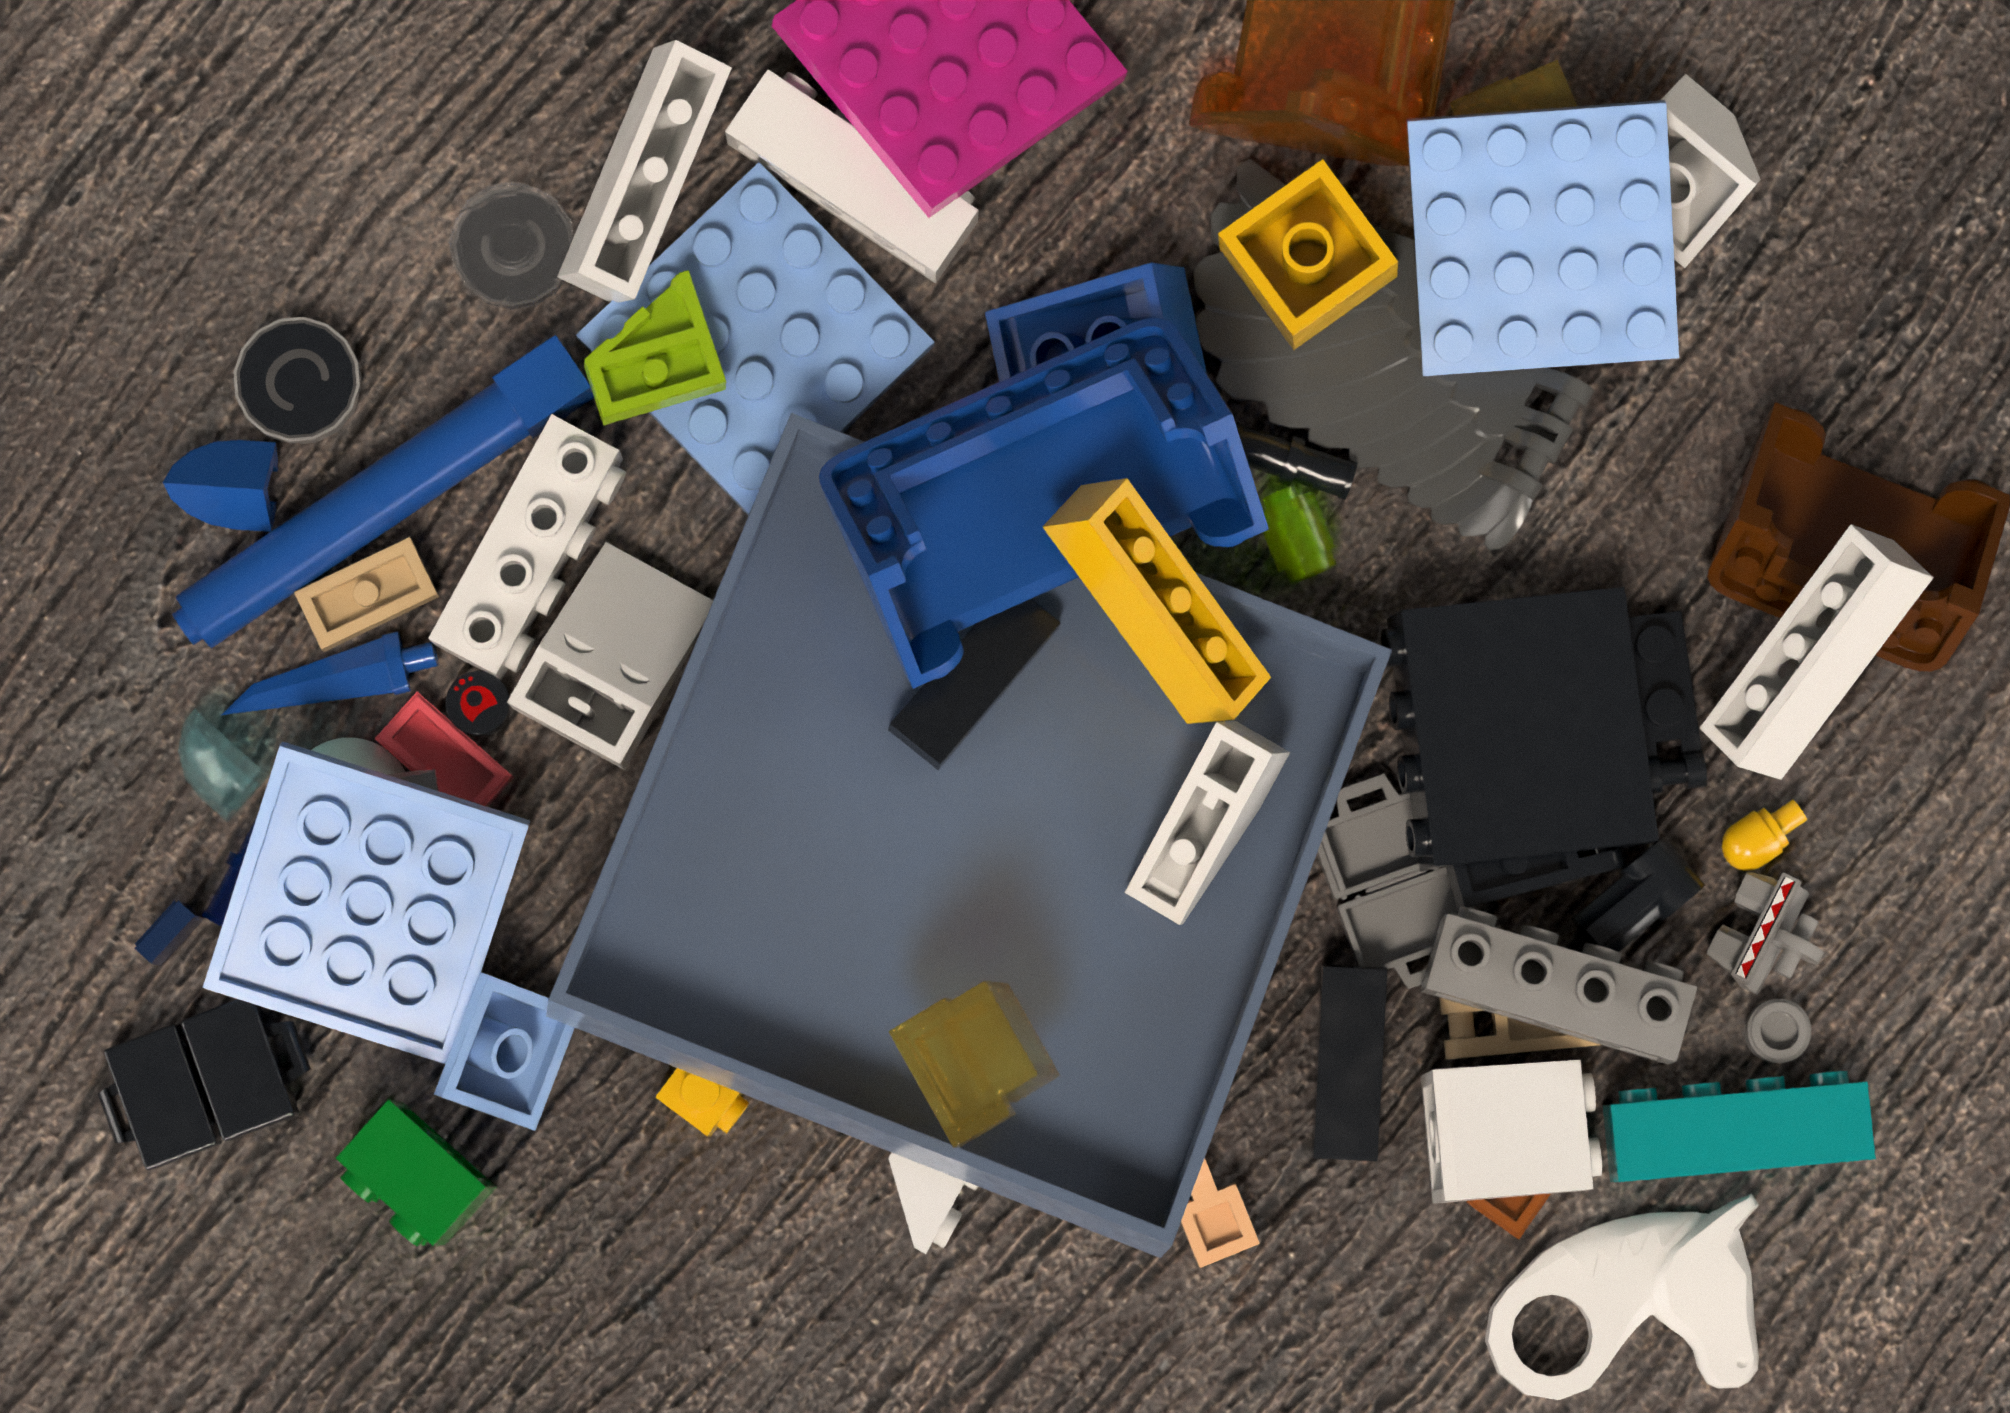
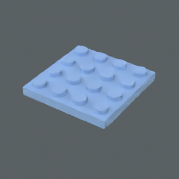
[1407,100,1679,376]
[576,162,935,516]
[203,741,530,1064]

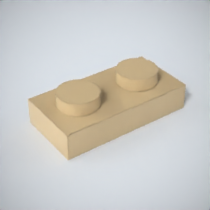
[294,537,439,652]

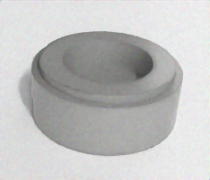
[1744,999,1811,1063]

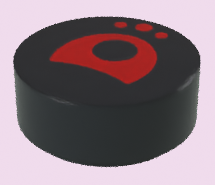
[446,671,511,737]

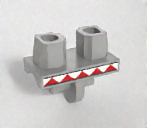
[1707,872,1824,995]

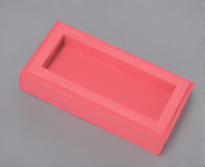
[375,692,514,807]

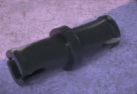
[1236,422,1358,500]

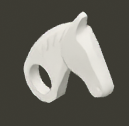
[1485,1193,1759,1400]

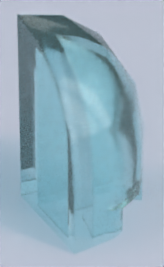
[178,708,270,822]

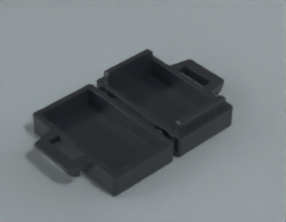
[98,999,311,1170]

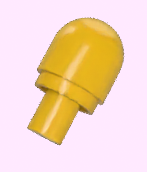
[1721,799,1807,871]

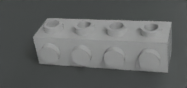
[1420,907,1697,1064]

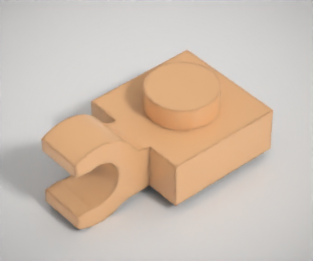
[1181,1158,1260,1268]

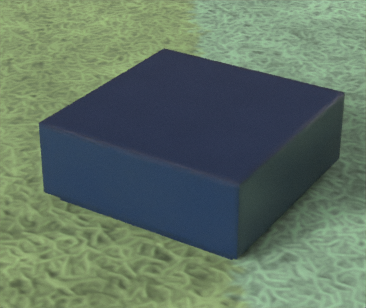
[134,900,204,966]

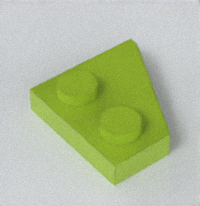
[584,270,726,426]

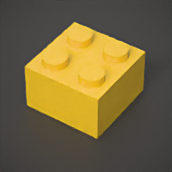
[1218,159,1398,350]

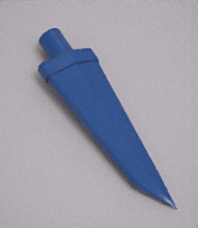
[221,631,439,715]

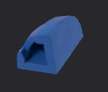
[163,440,278,532]

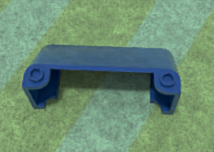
[819,318,1269,689]

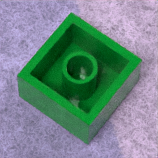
[335,1099,497,1247]

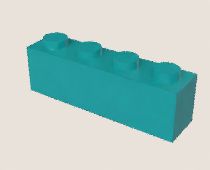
[1602,1071,1876,1182]

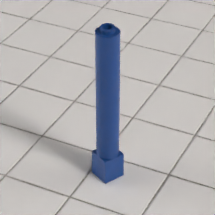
[172,335,594,649]

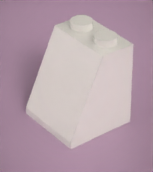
[1420,1060,1602,1204]

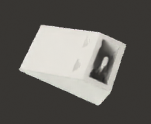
[507,542,713,770]

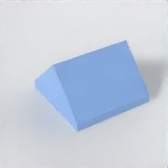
[434,972,574,1131]

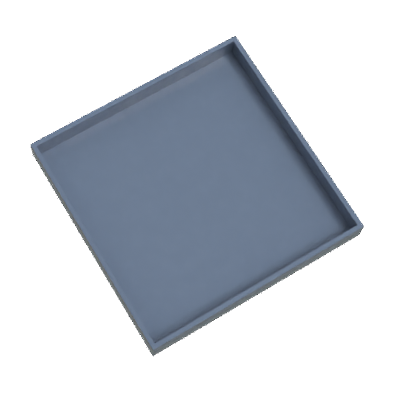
[546,413,1392,1258]

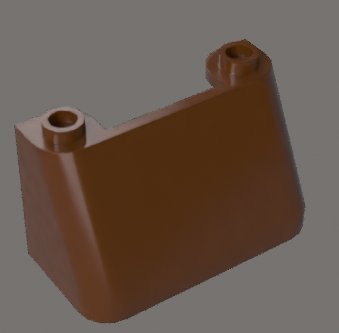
[1707,402,2010,672]

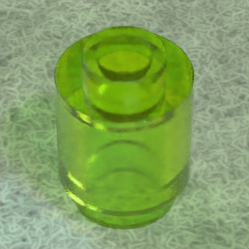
[1262,485,1338,584]

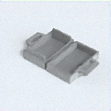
[1317,774,1474,989]

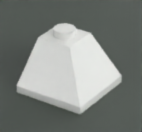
[1661,74,1761,268]

